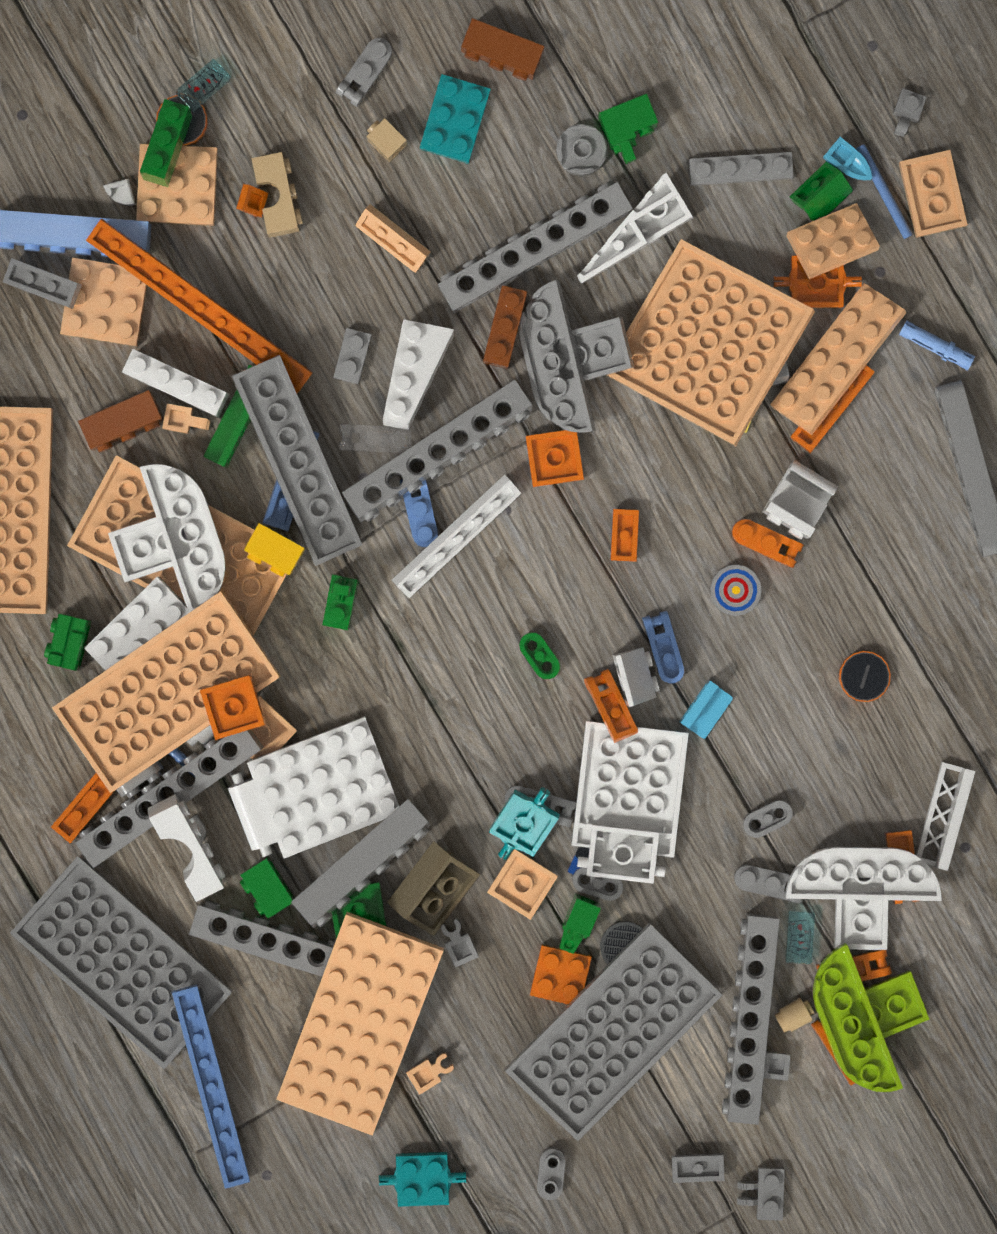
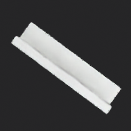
[916,762,975,871]

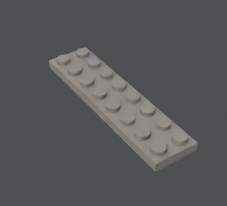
[231,355,362,566]

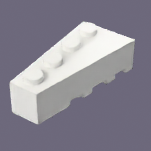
[383,319,454,430]

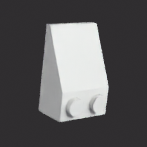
[612,647,660,707]

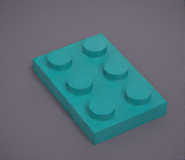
[420,74,491,164]

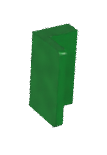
[789,161,853,221]

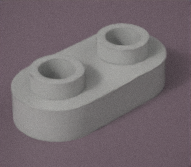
[116,761,164,798]
[743,800,792,838]
[572,867,623,901]
[537,1147,566,1200]

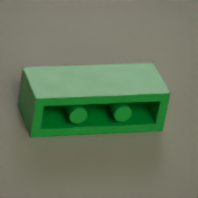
[140,99,192,187]

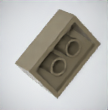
[387,841,480,936]

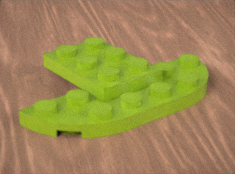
[813,943,930,1092]

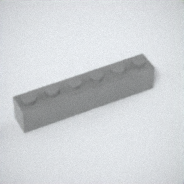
[291,799,430,928]

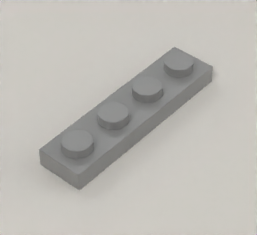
[689,152,794,186]

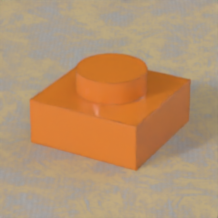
[236,184,269,218]

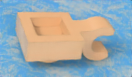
[162,404,211,434]

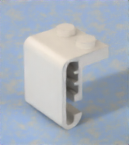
[762,459,838,540]

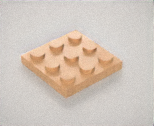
[136,144,218,226]
[60,258,147,347]

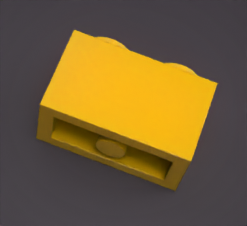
[244,523,306,577]

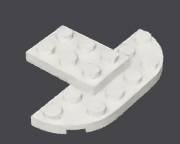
[108,464,226,613]
[785,847,942,950]

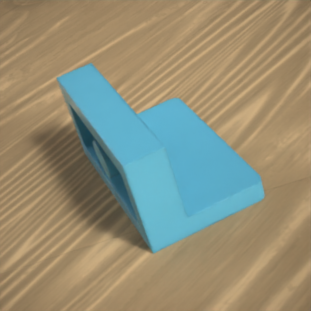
[679,680,733,739]

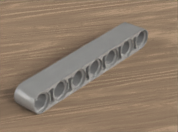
[935,380,997,558]

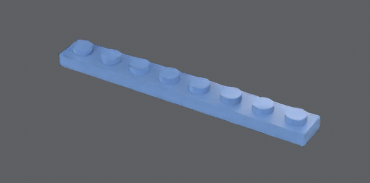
[172,984,250,1189]

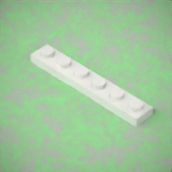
[392,475,522,598]

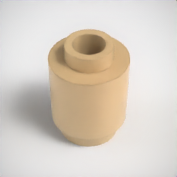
[775,998,815,1033]

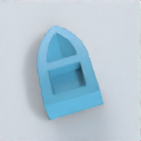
[823,137,872,180]

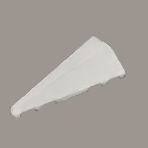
[577,173,694,284]

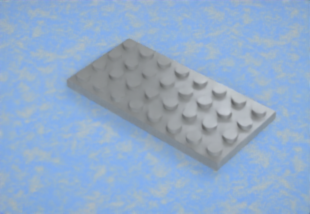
[10,855,233,1069]
[504,923,722,1141]

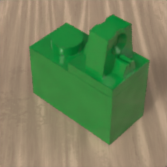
[598,94,658,164]
[322,574,359,630]
[559,893,601,954]

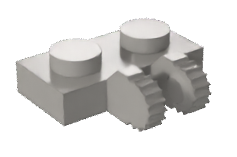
[737,1166,785,1221]

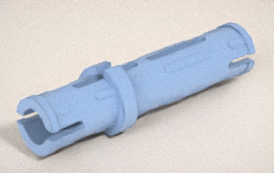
[899,320,975,371]

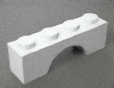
[122,349,229,418]
[148,794,225,902]

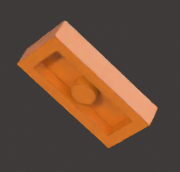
[610,509,639,562]

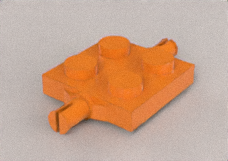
[773,256,862,308]

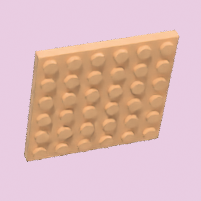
[607,239,815,446]

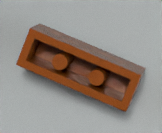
[461,18,544,81]
[483,285,527,370]
[78,390,164,453]

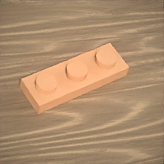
[355,204,431,273]

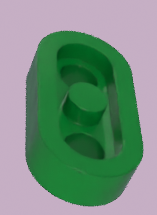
[519,633,560,679]

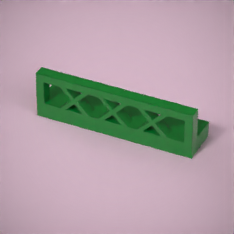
[203,365,253,468]

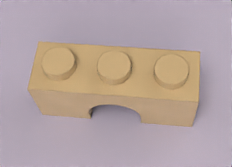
[251,152,303,238]

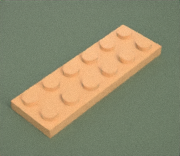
[770,283,906,435]

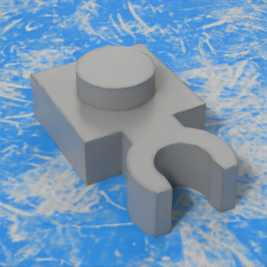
[441,918,479,968]

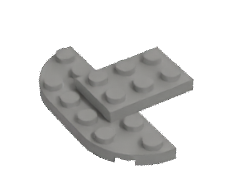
[520,280,635,433]

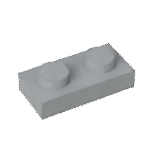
[333,328,372,385]
[671,1153,725,1183]

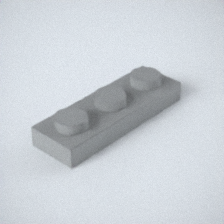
[3,258,82,309]

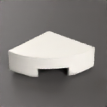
[103,179,136,206]

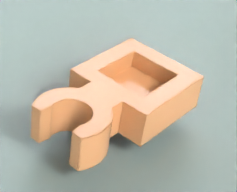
[406,1052,454,1095]

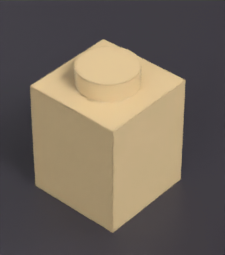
[366,118,407,162]

